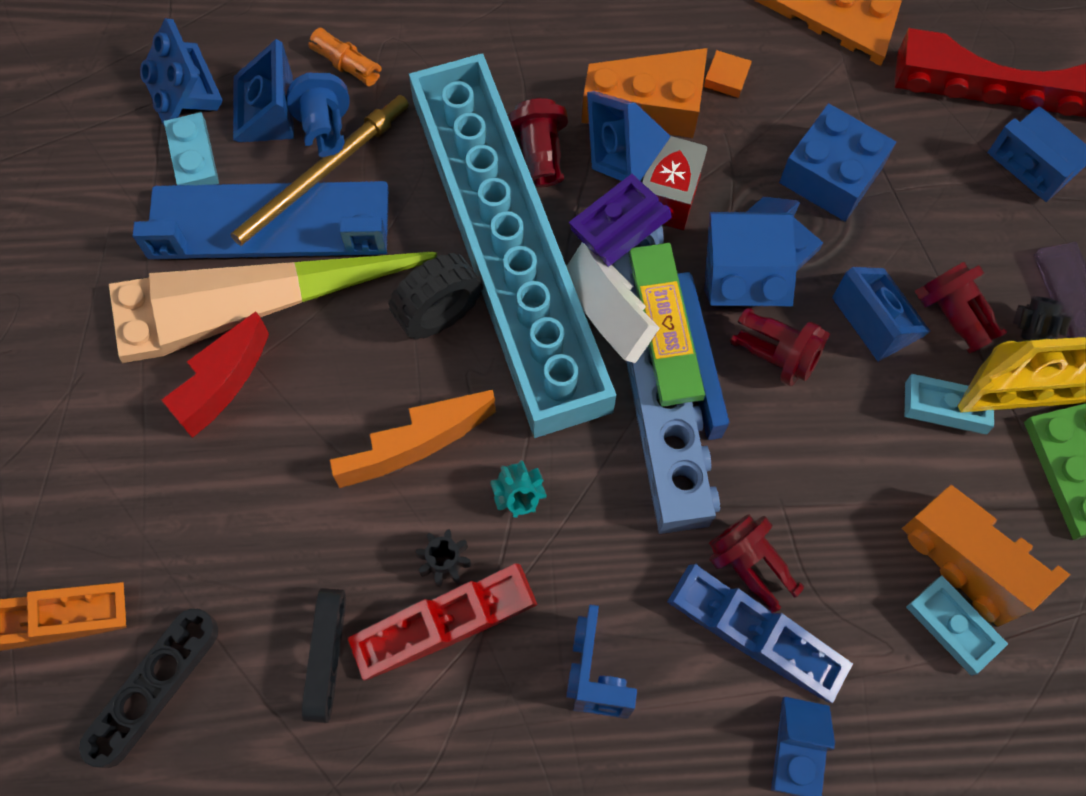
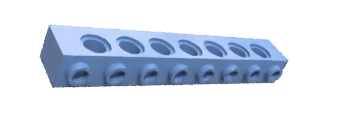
[612,226,720,534]

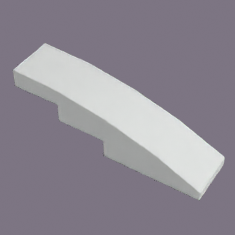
[566,242,660,363]

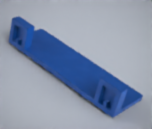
[133,181,388,259]

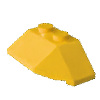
[958,337,1086,412]

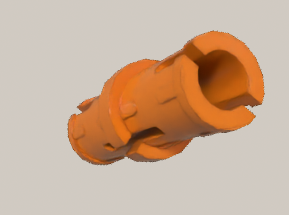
[308,28,382,86]

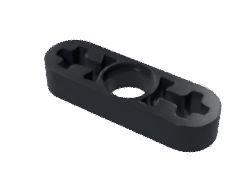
[302,588,346,723]

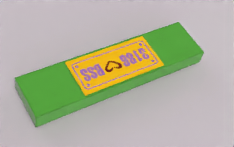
[629,243,705,407]

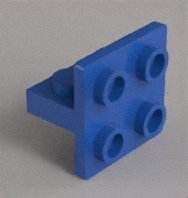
[140,18,223,127]

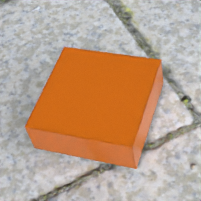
[704,50,752,98]

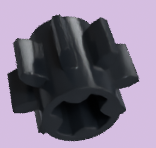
[1013,296,1072,341]
[415,529,471,587]

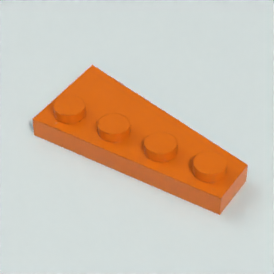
[754,0,902,66]

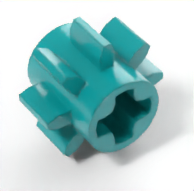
[490,461,547,518]

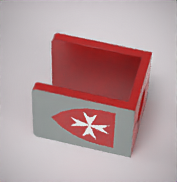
[642,136,707,230]

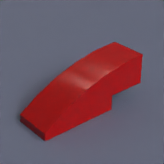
[161,311,269,438]

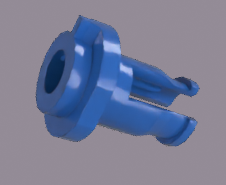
[286,73,350,157]

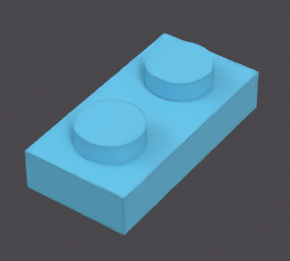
[164,112,219,185]
[904,374,994,435]
[906,575,1008,676]

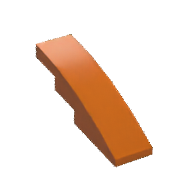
[330,390,496,488]
[0,582,126,651]

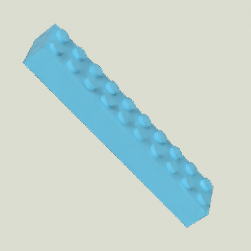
[409,53,616,438]

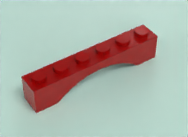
[895,28,1086,117]

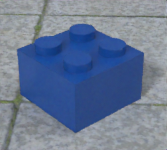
[779,103,896,222]

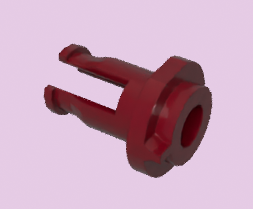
[507,98,568,187]
[915,262,1007,354]
[730,308,830,386]
[709,514,804,613]

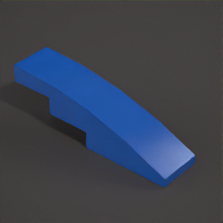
[667,564,853,703]

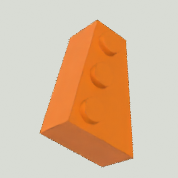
[581,48,708,138]
[902,485,1071,627]

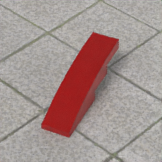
[348,563,538,680]

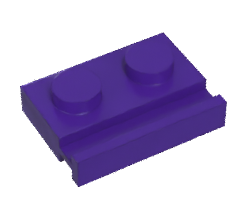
[569,174,672,267]

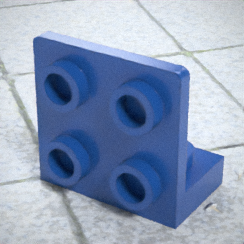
[987,107,1086,202]
[566,604,637,719]

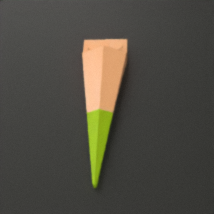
[109,252,437,363]

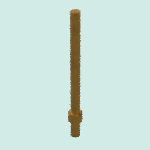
[231,95,409,246]

